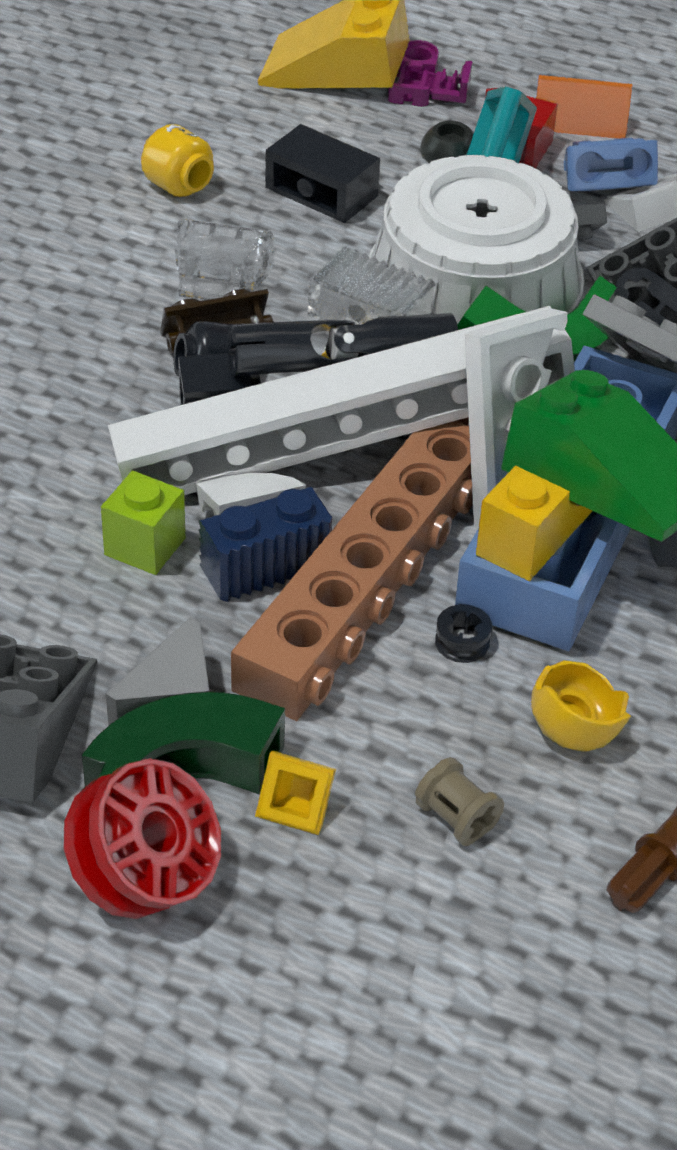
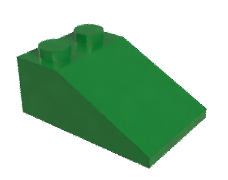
[501,370,677,542]

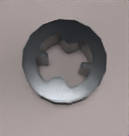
[435,604,492,663]

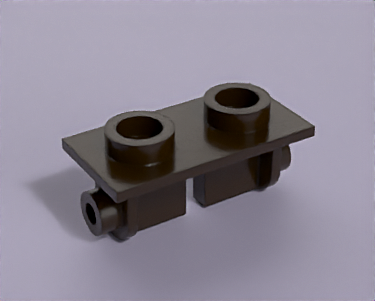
[160,289,273,355]

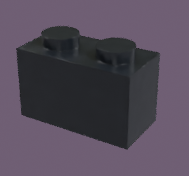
[265,124,380,223]

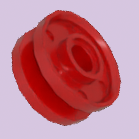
[64,758,221,919]

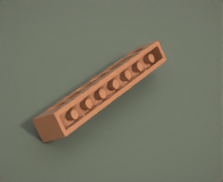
[231,417,473,721]

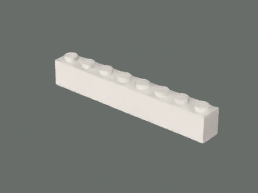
[108,306,575,495]

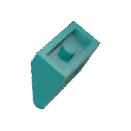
[467,86,537,163]

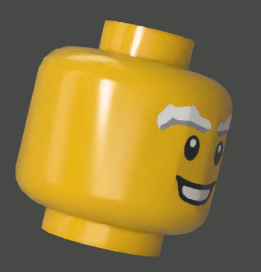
[141,124,214,197]

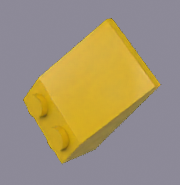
[258,0,409,88]

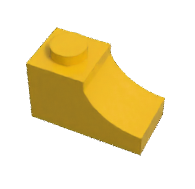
[476,465,592,581]

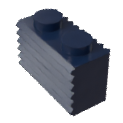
[198,487,332,602]

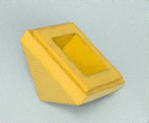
[255,751,336,835]

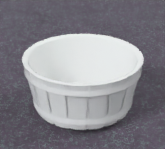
[364,155,584,324]

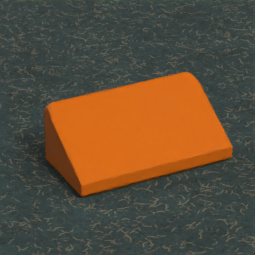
[536,75,632,138]

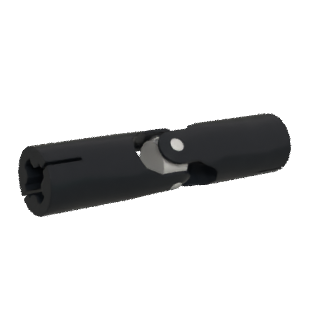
[228,313,458,376]

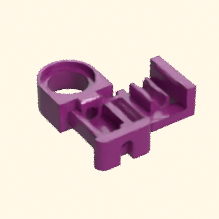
[388,40,473,107]

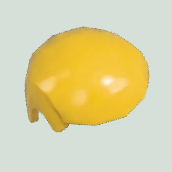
[531,660,631,752]

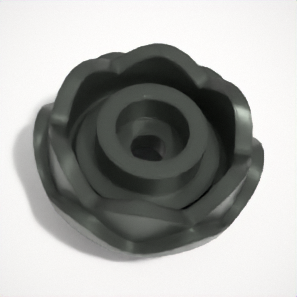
[420,121,474,163]

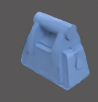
[564,138,658,191]

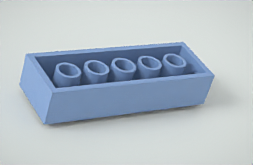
[455,346,677,652]

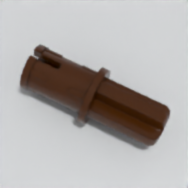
[606,806,677,913]

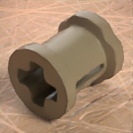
[415,757,504,847]

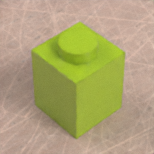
[101,470,186,575]

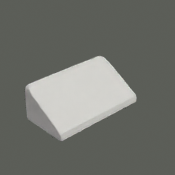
[604,173,677,232]

